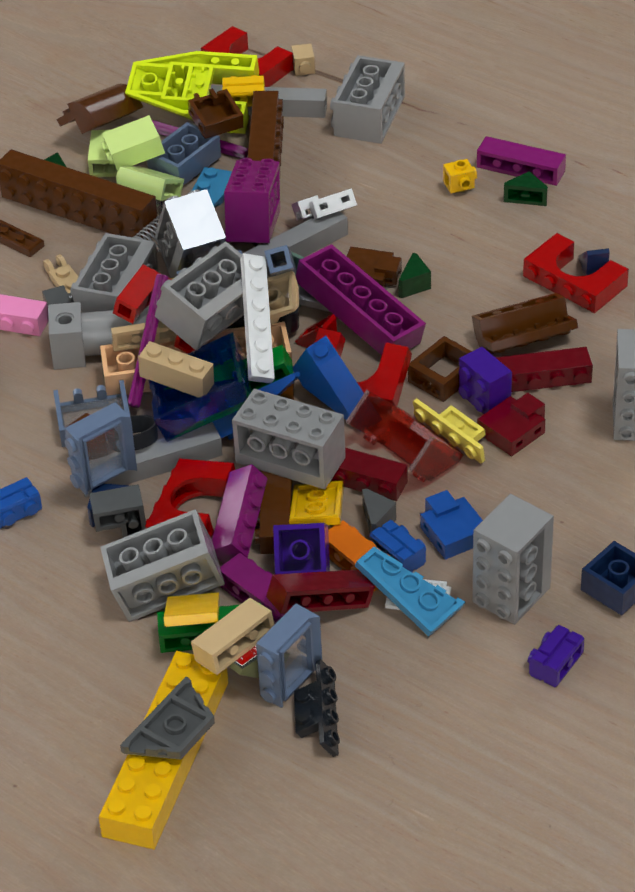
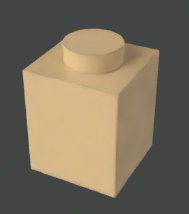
[291,44,315,76]

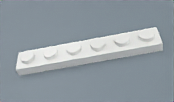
[240,253,275,383]

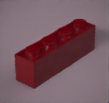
[495,347,593,392]
[330,448,408,501]
[266,570,375,614]

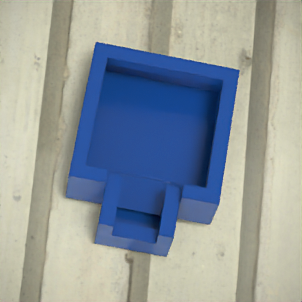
[420,490,483,560]

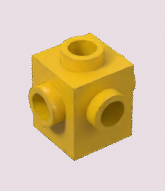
[443,159,477,194]

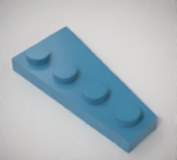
[192,167,232,207]
[355,547,465,637]

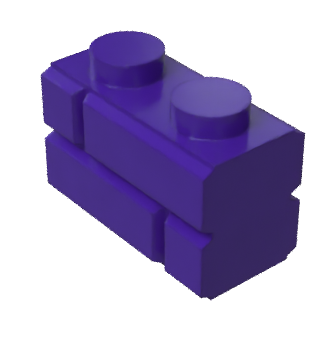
[527,625,585,687]

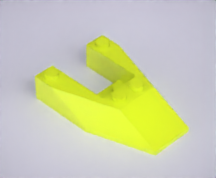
[125,51,259,134]

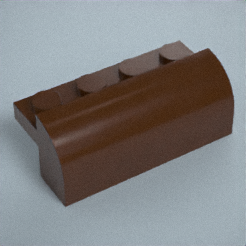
[57,84,143,134]
[472,293,578,354]

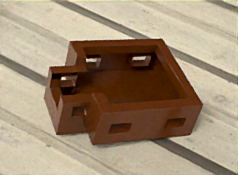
[188,88,243,139]
[346,246,402,288]

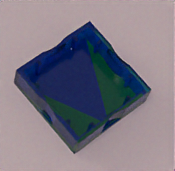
[149,332,252,442]

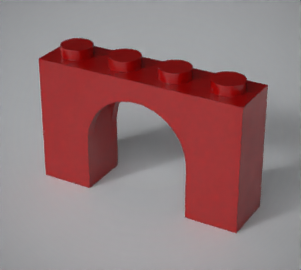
[201,26,294,87]
[523,233,629,313]
[113,264,200,357]
[315,328,412,408]
[145,458,236,538]

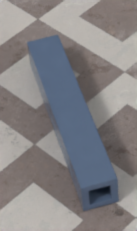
[264,245,296,276]

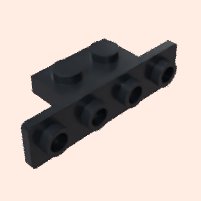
[294,659,340,757]

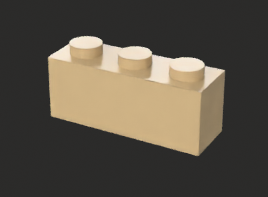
[138,341,214,399]
[191,598,274,675]

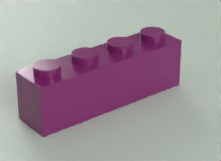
[477,136,566,186]
[212,464,267,564]
[219,553,285,625]

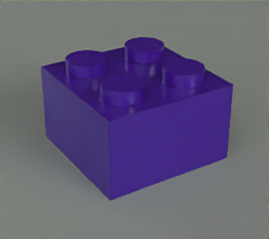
[458,347,512,414]
[273,523,330,574]

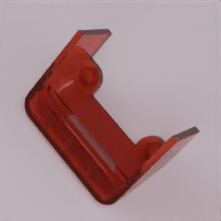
[345,390,464,482]

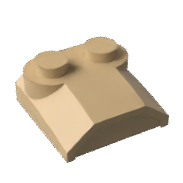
[267,271,299,325]

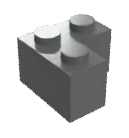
[89,484,146,538]

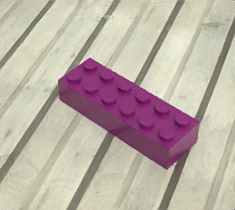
[295,244,426,355]

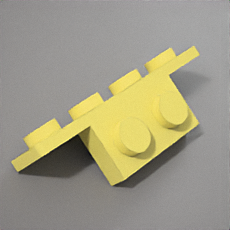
[413,398,486,463]

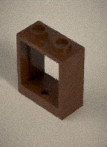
[408,336,472,402]

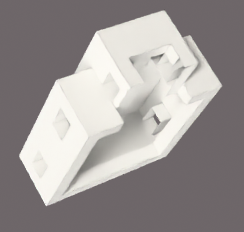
[291,188,357,222]

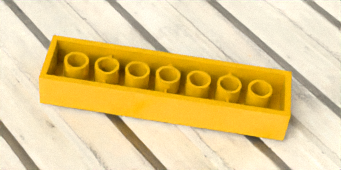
[99,651,229,850]

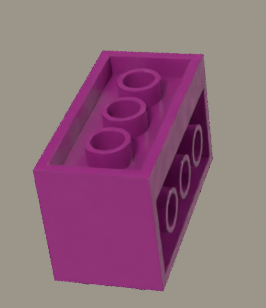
[224,158,280,243]

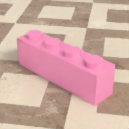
[0,294,49,336]

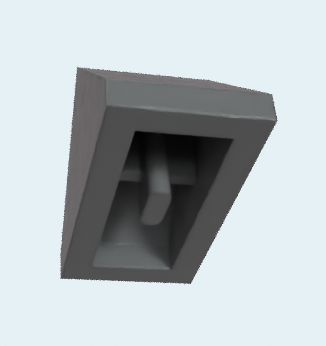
[362,489,396,533]

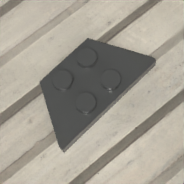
[120,677,215,760]

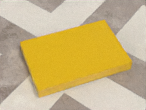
[289,481,344,525]
[164,592,220,627]

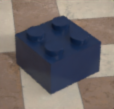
[581,541,635,615]

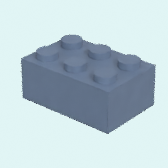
[147,122,221,186]

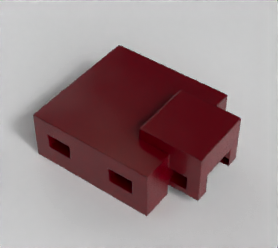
[477,392,546,457]

